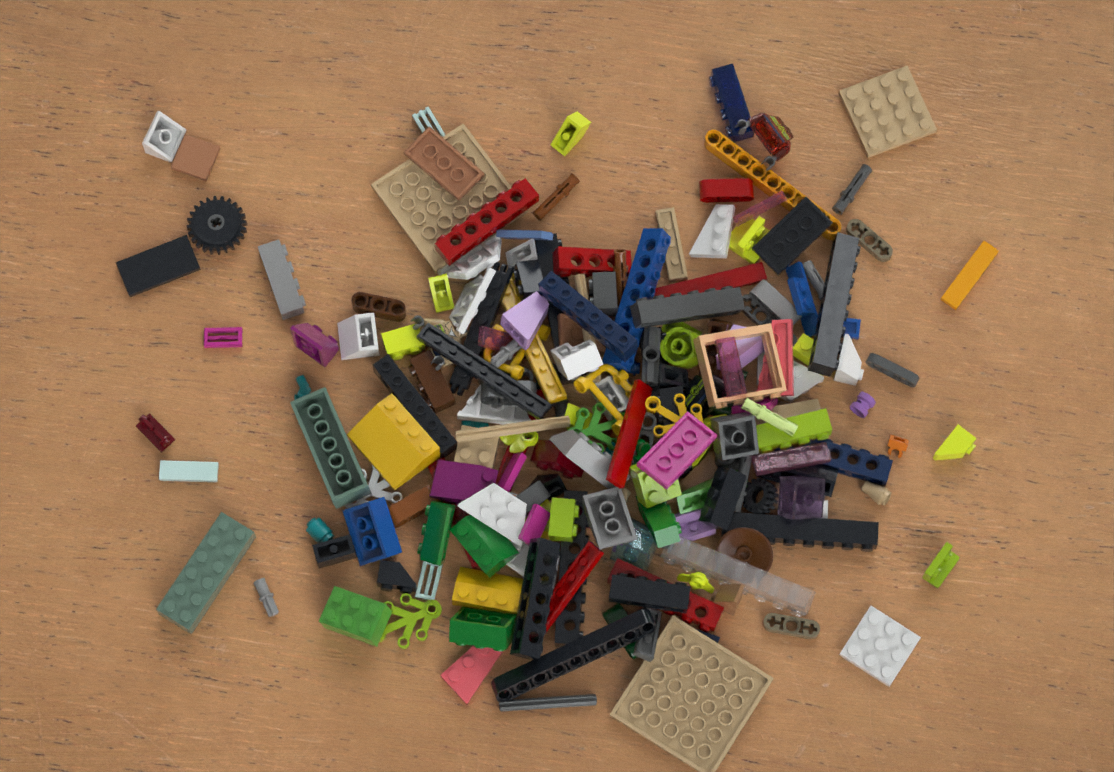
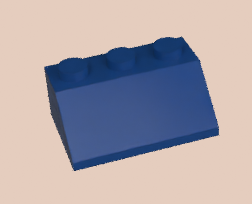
[342,497,402,566]

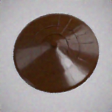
[715,527,773,584]

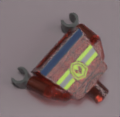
[735,113,794,171]

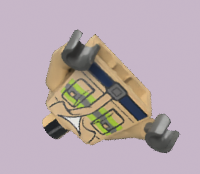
[411,315,468,371]

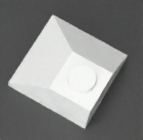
[834,334,864,386]

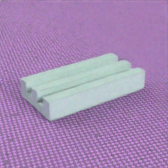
[412,107,445,137]
[415,561,443,600]

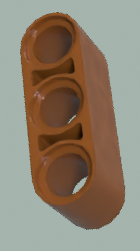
[388,484,443,528]

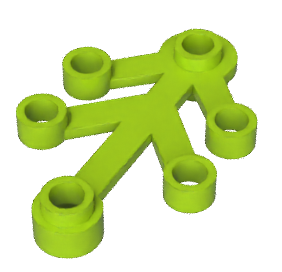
[379,593,442,649]

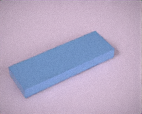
[496,230,553,240]

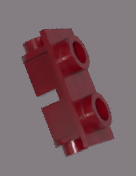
[136,413,175,453]

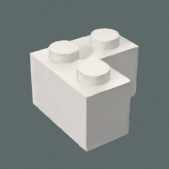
[550,339,603,380]

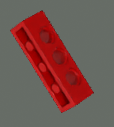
[553,246,632,278]

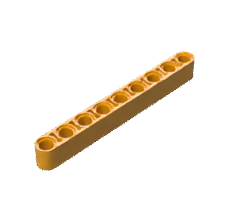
[704,130,841,240]

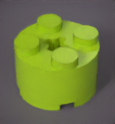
[660,327,700,369]

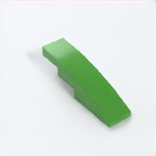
[676,470,748,514]

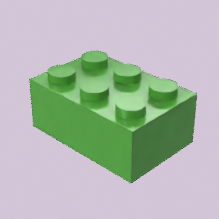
[319,586,393,647]

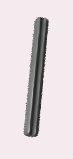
[499,694,597,712]

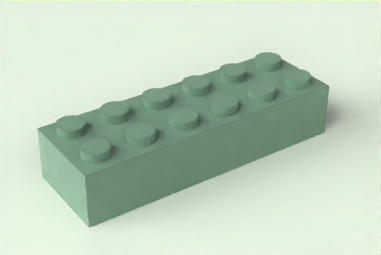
[290,387,372,509]
[156,512,256,635]

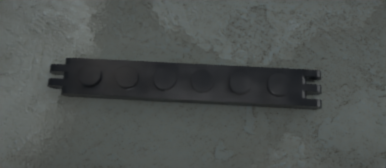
[449,262,514,396]

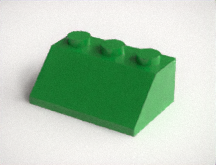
[417,501,456,566]
[450,515,519,578]
[449,606,517,651]

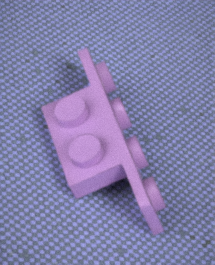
[674,508,716,545]

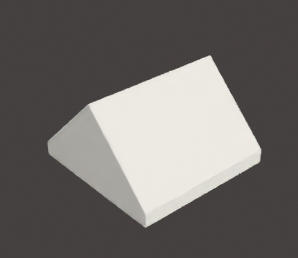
[142,111,186,162]

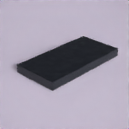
[752,197,833,276]
[116,235,201,297]

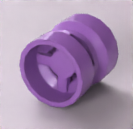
[849,391,876,418]

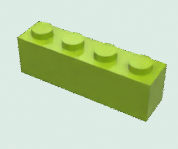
[756,408,832,454]

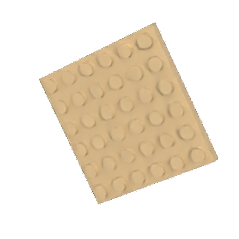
[371,124,528,274]
[610,615,774,772]

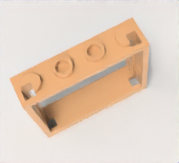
[693,323,787,409]

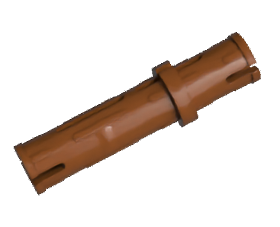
[533,173,580,221]
[613,249,628,306]

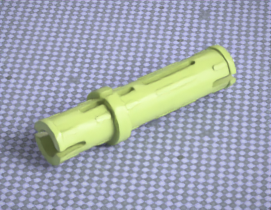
[741,398,798,436]

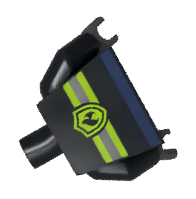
[683,375,741,420]

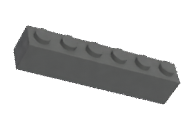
[630,286,745,329]

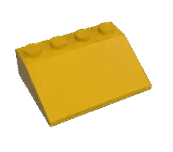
[347,393,440,491]

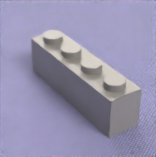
[258,239,306,320]

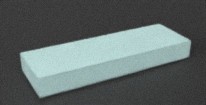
[159,460,219,482]

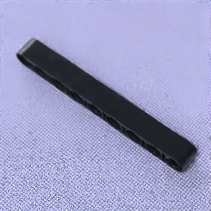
[491,609,657,702]

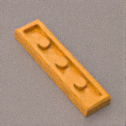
[940,241,999,310]

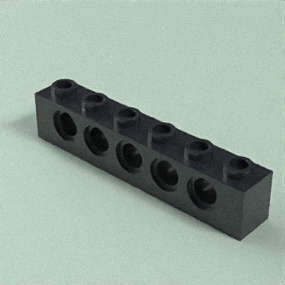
[373,354,457,458]
[510,538,560,660]

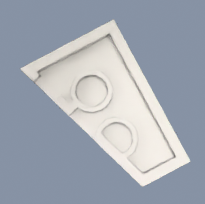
[689,204,736,259]

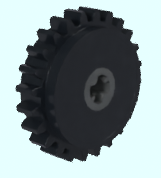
[187,196,247,255]

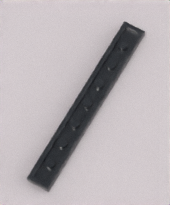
[417,323,552,420]

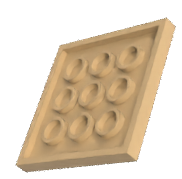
[838,66,937,158]

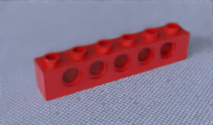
[435,178,539,266]
[607,558,724,633]

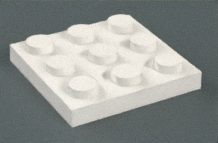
[839,606,921,687]

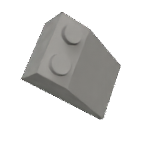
[582,487,637,550]

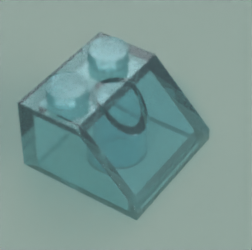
[610,524,657,571]

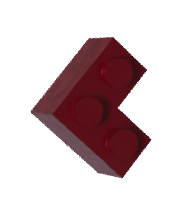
[530,440,584,480]

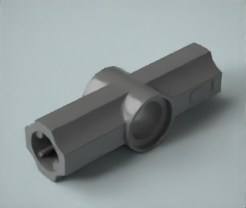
[642,326,661,387]

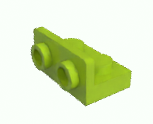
[922,542,960,588]

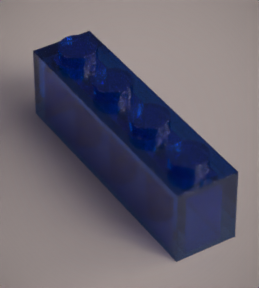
[709,64,755,142]

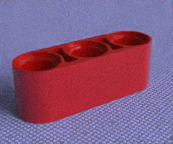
[699,178,754,203]

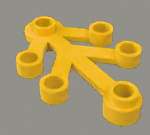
[645,393,710,438]

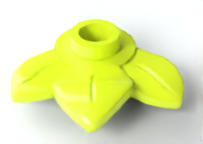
[500,431,539,453]
[677,572,714,594]

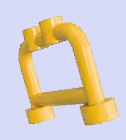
[483,324,551,380]
[573,364,633,436]

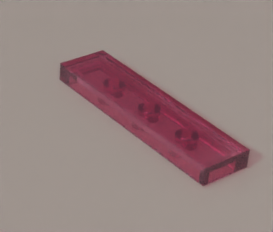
[751,442,832,476]

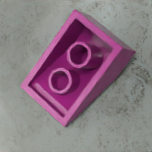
[290,323,339,367]
[429,460,498,505]

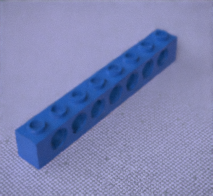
[602,228,671,372]

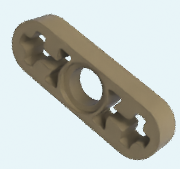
[846,219,893,262]
[763,613,820,639]

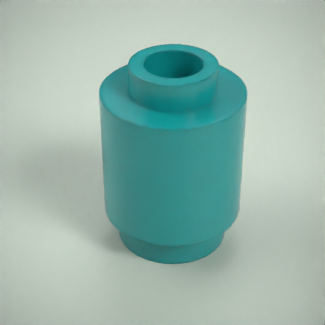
[306,518,335,543]

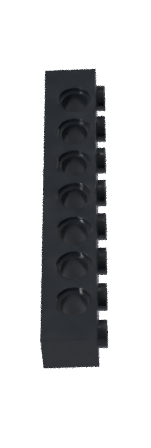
[555,490,590,647]

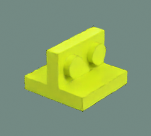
[729,214,770,264]

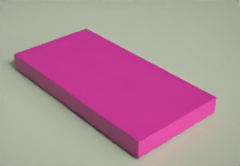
[637,411,717,490]

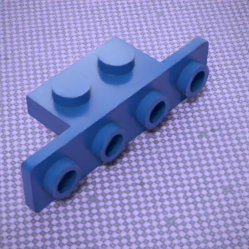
[786,262,818,337]

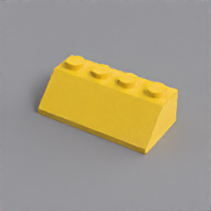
[452,567,523,614]

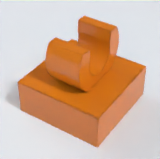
[887,434,909,458]

